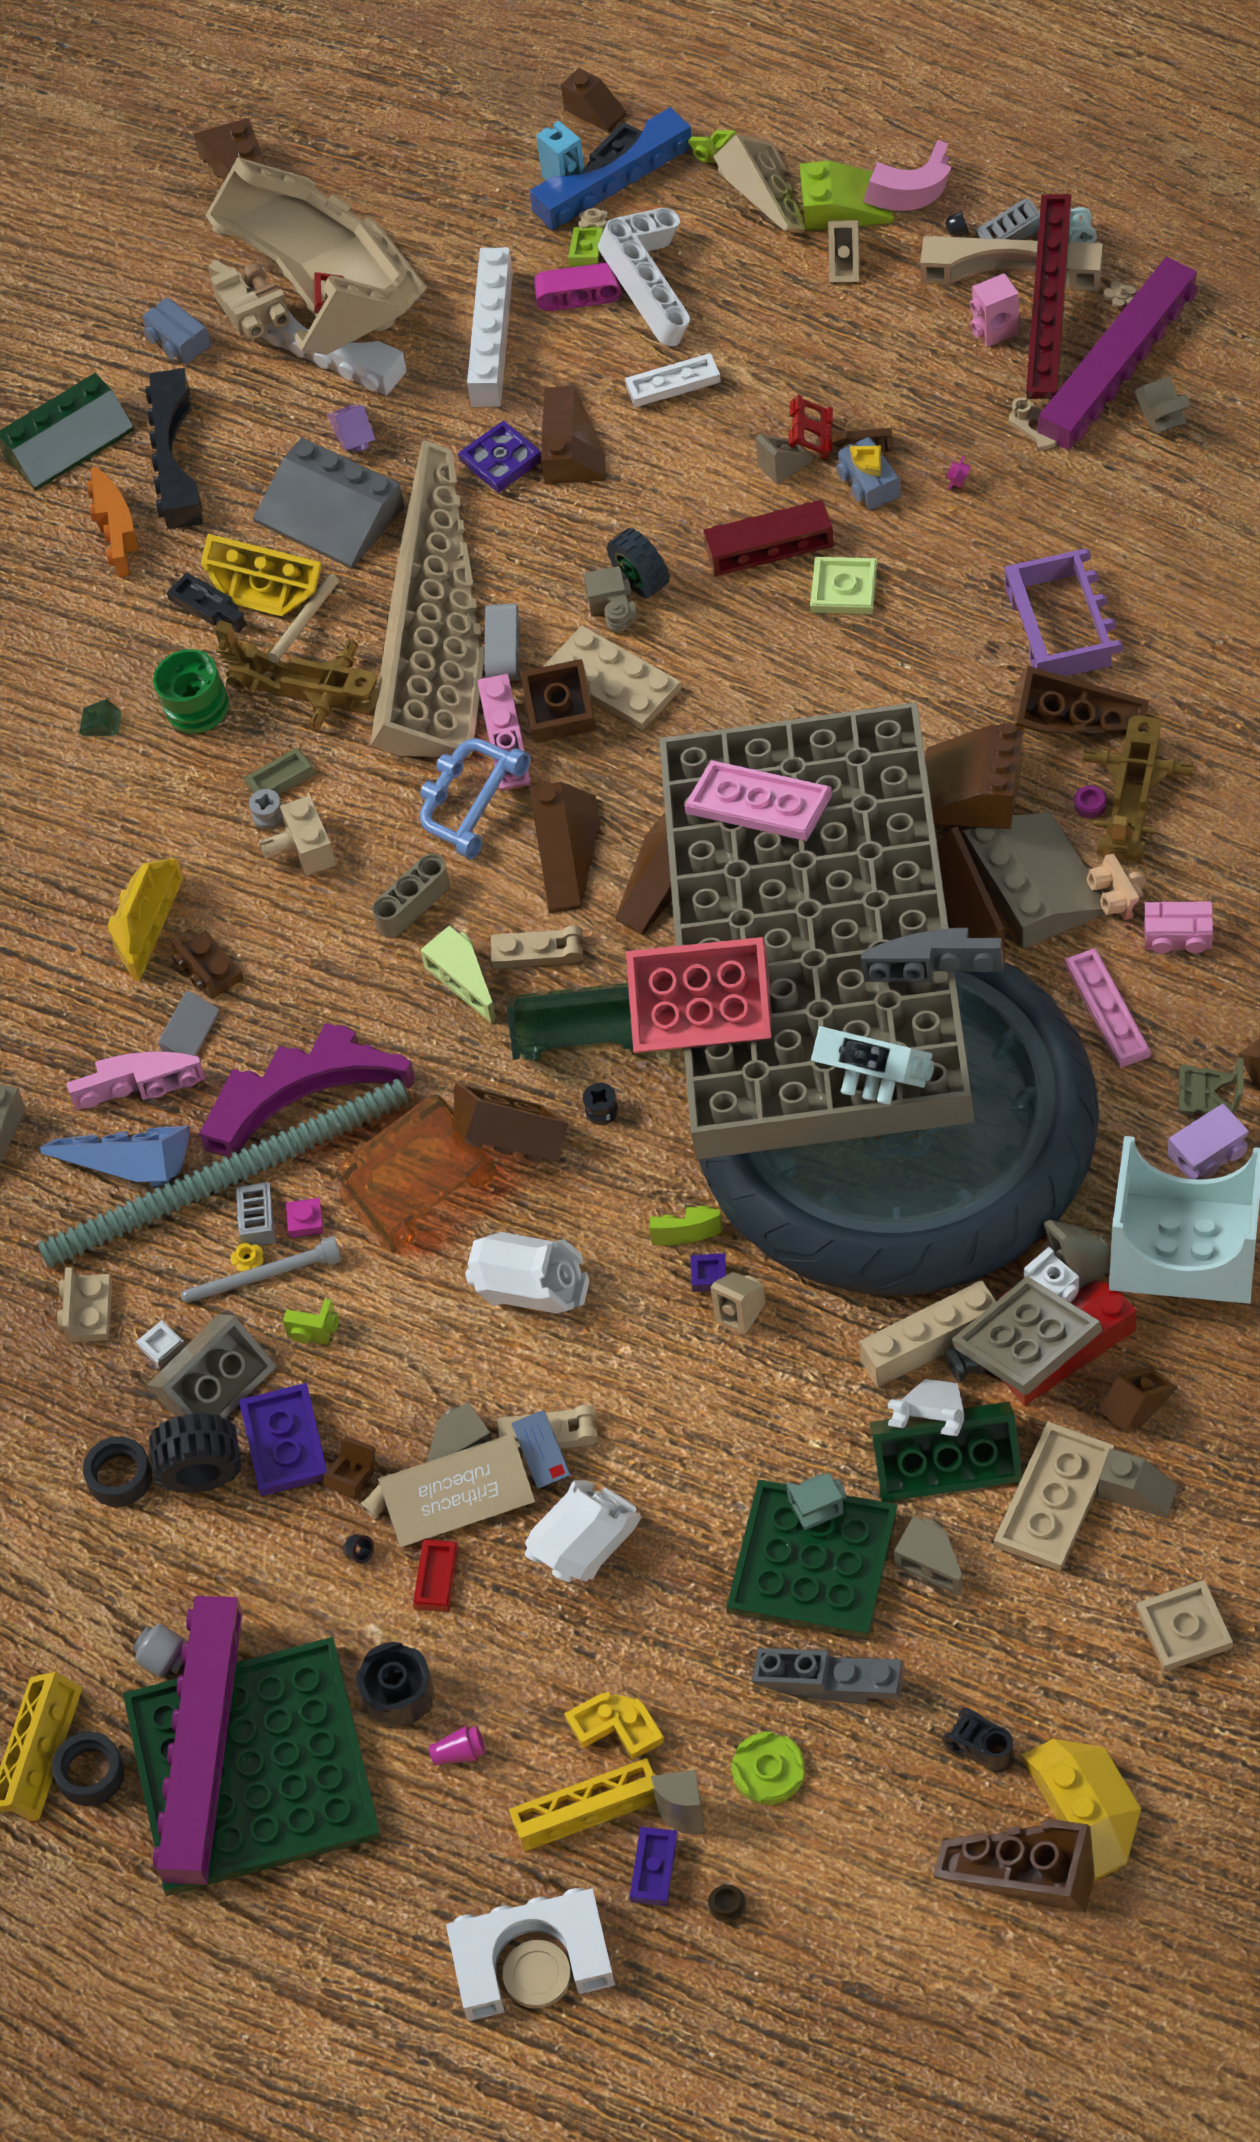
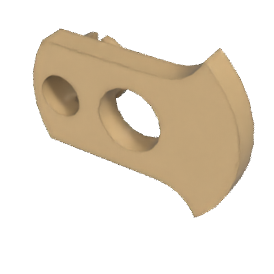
[1008,397,1057,451]

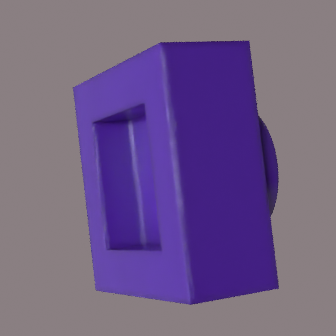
[691,1253,726,1292]

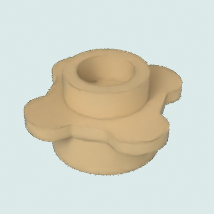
[578,208,608,231]

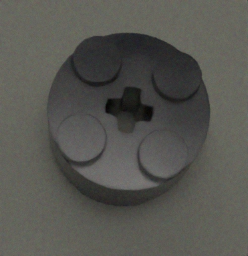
[356,1642,434,1728]

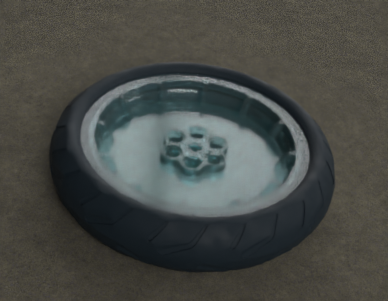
[698,962,1099,1295]

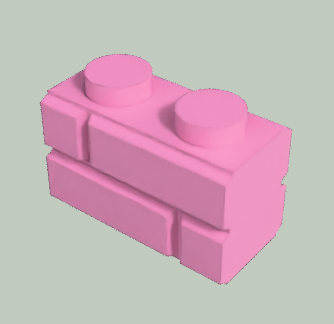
[1144,902,1213,954]

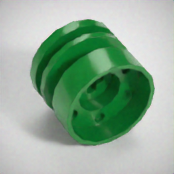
[152,649,230,734]

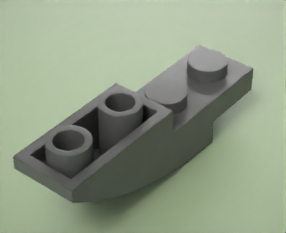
[861,928,1004,982]
[752,1648,905,1704]

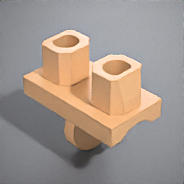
[1087,853,1146,920]

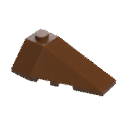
[541,386,606,484]
[616,813,672,935]

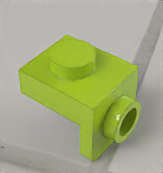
[688,130,737,163]
[283,1299,339,1345]

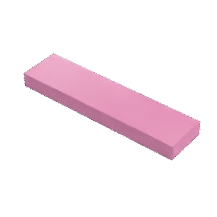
[1065,948,1150,1068]

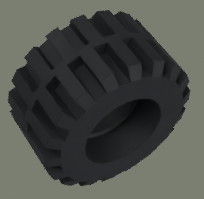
[149,1413,241,1493]

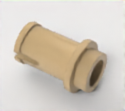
[359,1474,391,1519]

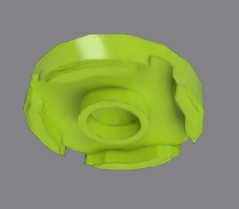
[731,1731,805,1805]

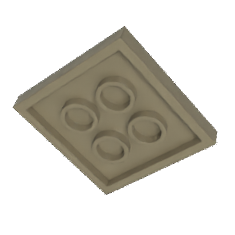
[952,1276,1102,1395]

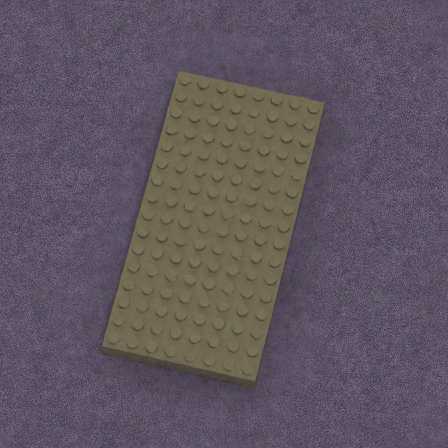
[659,702,975,1160]

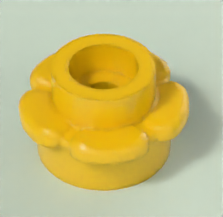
[230,1243,264,1272]

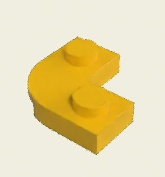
[564,1692,665,1760]

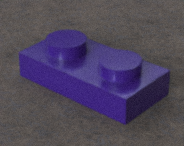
[630,1827,678,1906]

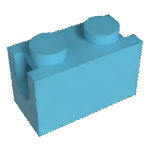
[536,121,585,180]

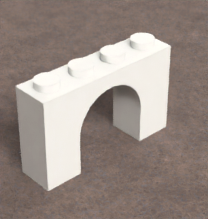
[446,1888,615,2021]

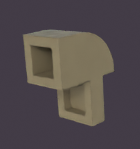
[1135,376,1191,433]

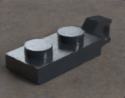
[583,122,643,173]
[166,573,247,633]

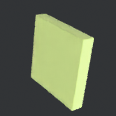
[810,557,877,614]

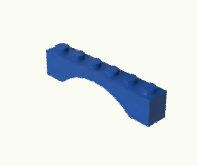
[529,107,692,230]

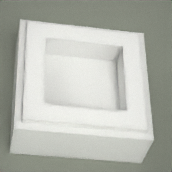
[136,1320,186,1368]

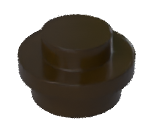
[708,1885,746,1922]

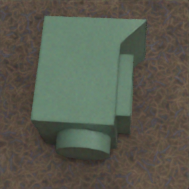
[786,1473,846,1530]

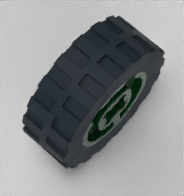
[606,528,670,599]

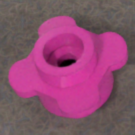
[946,456,971,490]

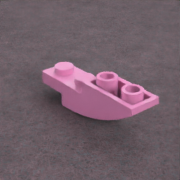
[477,674,531,791]
[66,1052,206,1111]

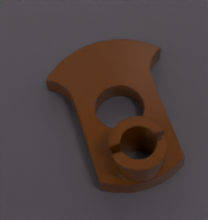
[831,428,895,452]

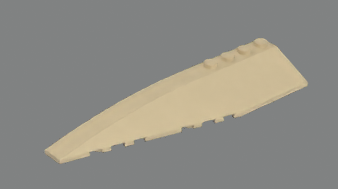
[370,440,484,758]

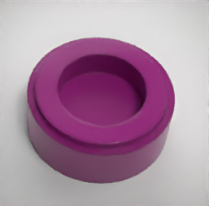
[1074,785,1107,818]

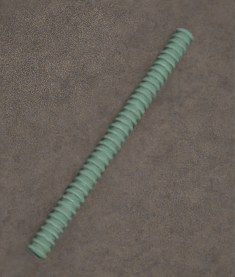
[38,1079,410,1269]

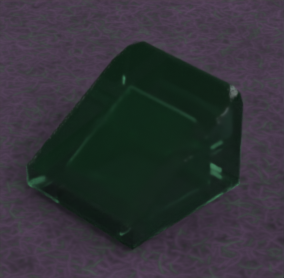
[79,699,121,736]

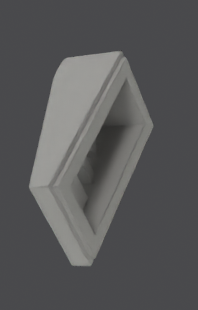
[975,198,1040,240]
[236,1182,276,1246]

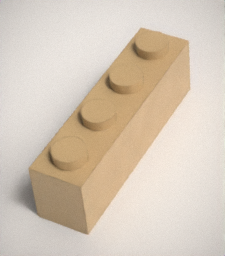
[859,1280,996,1388]

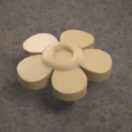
[1103,281,1136,308]

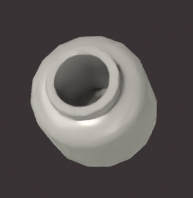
[132,1624,186,1678]

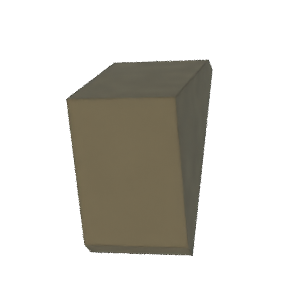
[756,433,814,484]

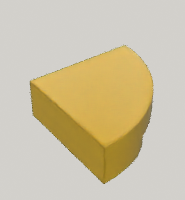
[850,446,881,476]

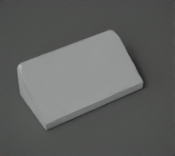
[159,991,220,1056]

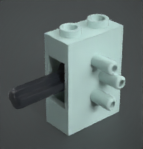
[811,1026,934,1105]

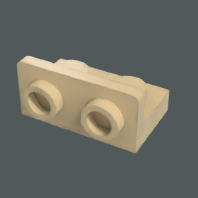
[57,1267,112,1343]

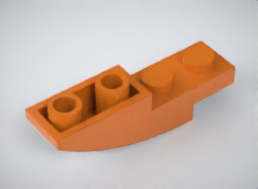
[87,467,139,578]

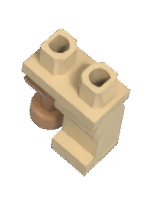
[210,263,289,340]

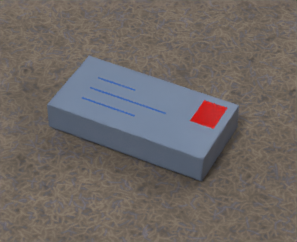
[511,1410,571,1489]

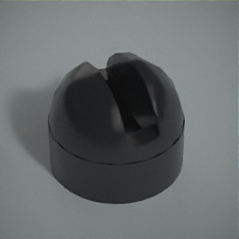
[946,211,969,237]
[342,1534,374,1564]

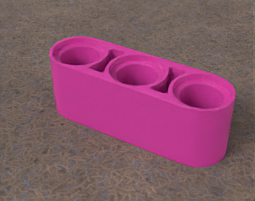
[534,263,622,311]

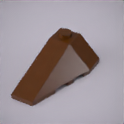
[1011,666,1149,734]
[529,782,600,913]
[933,1820,1095,1912]

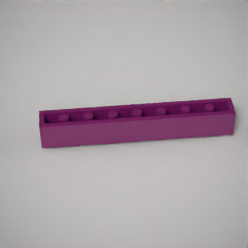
[1037,257,1198,451]
[153,1596,243,1885]

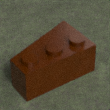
[194,118,266,181]

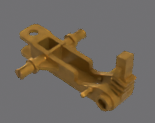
[215,620,378,730]
[1083,715,1194,863]

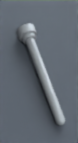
[181,1236,342,1303]

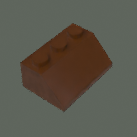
[453,1083,568,1163]

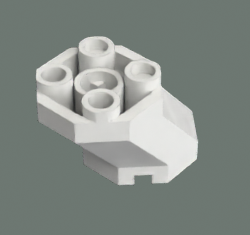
[466,1232,590,1314]
[524,1480,642,1582]

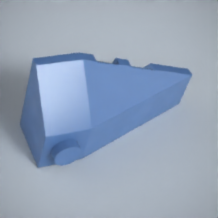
[40,1126,190,1186]

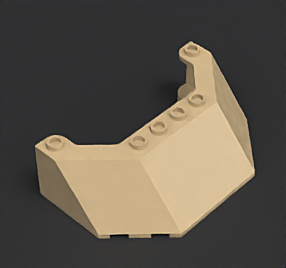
[205,157,427,355]

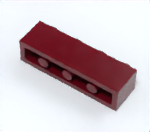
[703,499,834,577]

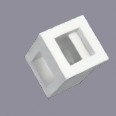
[1024,1247,1079,1302]

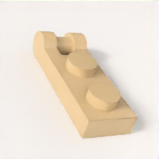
[491,925,583,969]
[497,1405,598,1454]

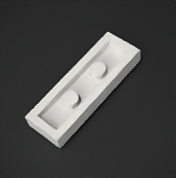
[625,353,721,407]

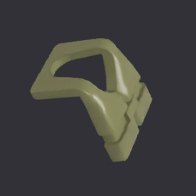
[1178,1057,1244,1116]

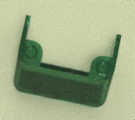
[507,982,633,1060]

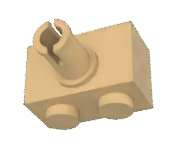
[259,795,336,876]

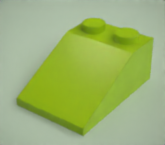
[799,161,894,231]

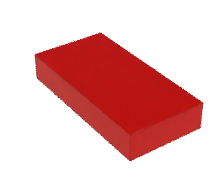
[413,1539,459,1612]

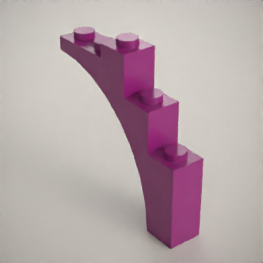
[199,1023,415,1158]

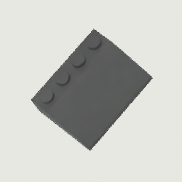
[253,437,405,569]

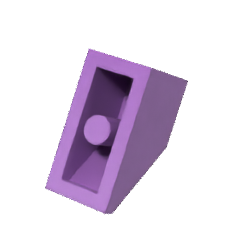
[327,404,376,453]

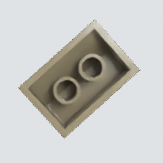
[147,1314,277,1417]

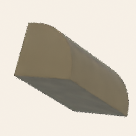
[651,1770,705,1834]

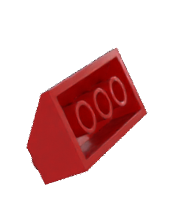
[1001,1280,1137,1406]

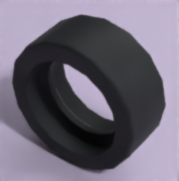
[83,1436,152,1507]
[52,1732,125,1806]

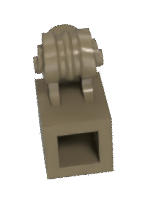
[583,566,637,633]

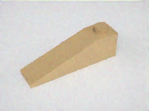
[713,134,805,234]

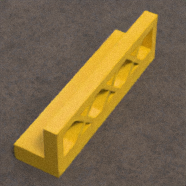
[0,1672,83,1821]
[509,1758,656,1852]

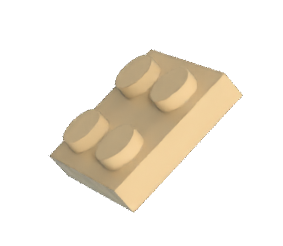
[1136,1580,1233,1672]

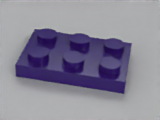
[239,1383,327,1496]

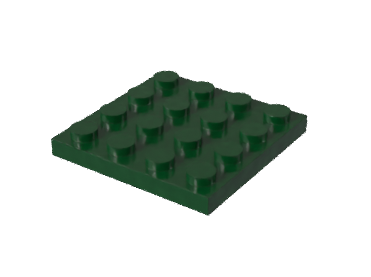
[726,1479,898,1639]

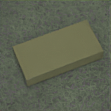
[244,747,315,795]

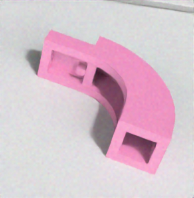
[863,140,952,211]

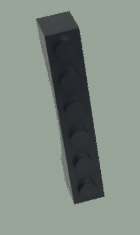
[145,368,203,529]

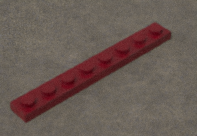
[1026,194,1072,399]

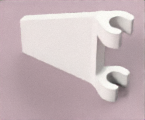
[888,1379,964,1436]

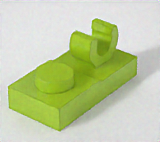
[568,227,603,267]

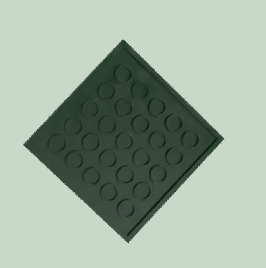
[123,1637,382,1897]

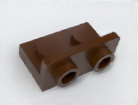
[171,930,244,1000]

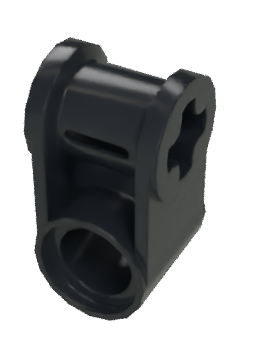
[942,1707,1015,1772]

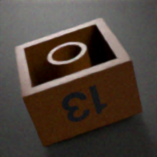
[520,659,598,743]

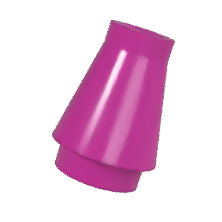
[429,1725,486,1766]

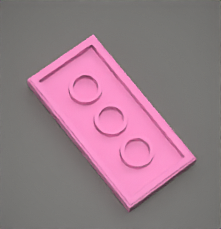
[684,760,832,841]

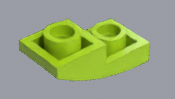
[649,1206,723,1245]

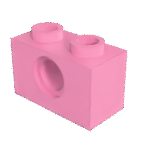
[970,273,1019,347]

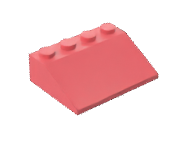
[626,937,772,1053]

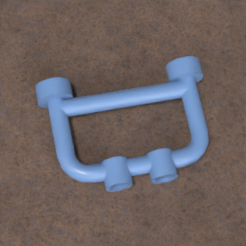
[420,738,531,859]

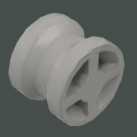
[249,789,283,830]

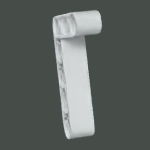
[598,208,690,346]

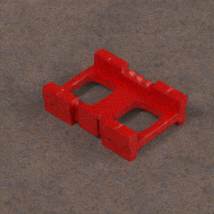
[788,394,833,460]

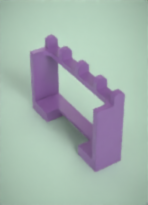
[1005,549,1124,676]

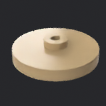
[503,1940,571,2008]

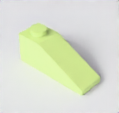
[421,926,496,1024]

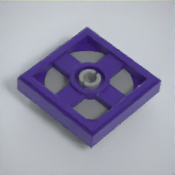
[458,420,541,493]

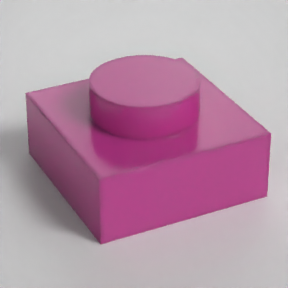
[286,1198,324,1238]

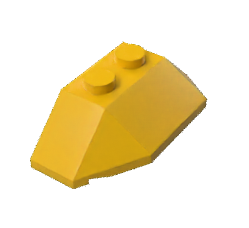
[200,534,322,617]
[107,858,184,982]
[1021,1739,1141,1881]

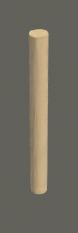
[268,574,339,663]

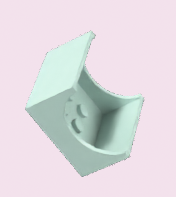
[1109,1136,1260,1304]

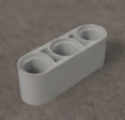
[484,603,519,681]

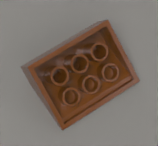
[925,723,1024,829]

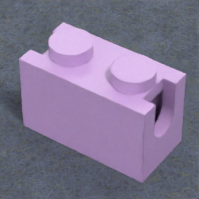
[1168,1104,1249,1180]

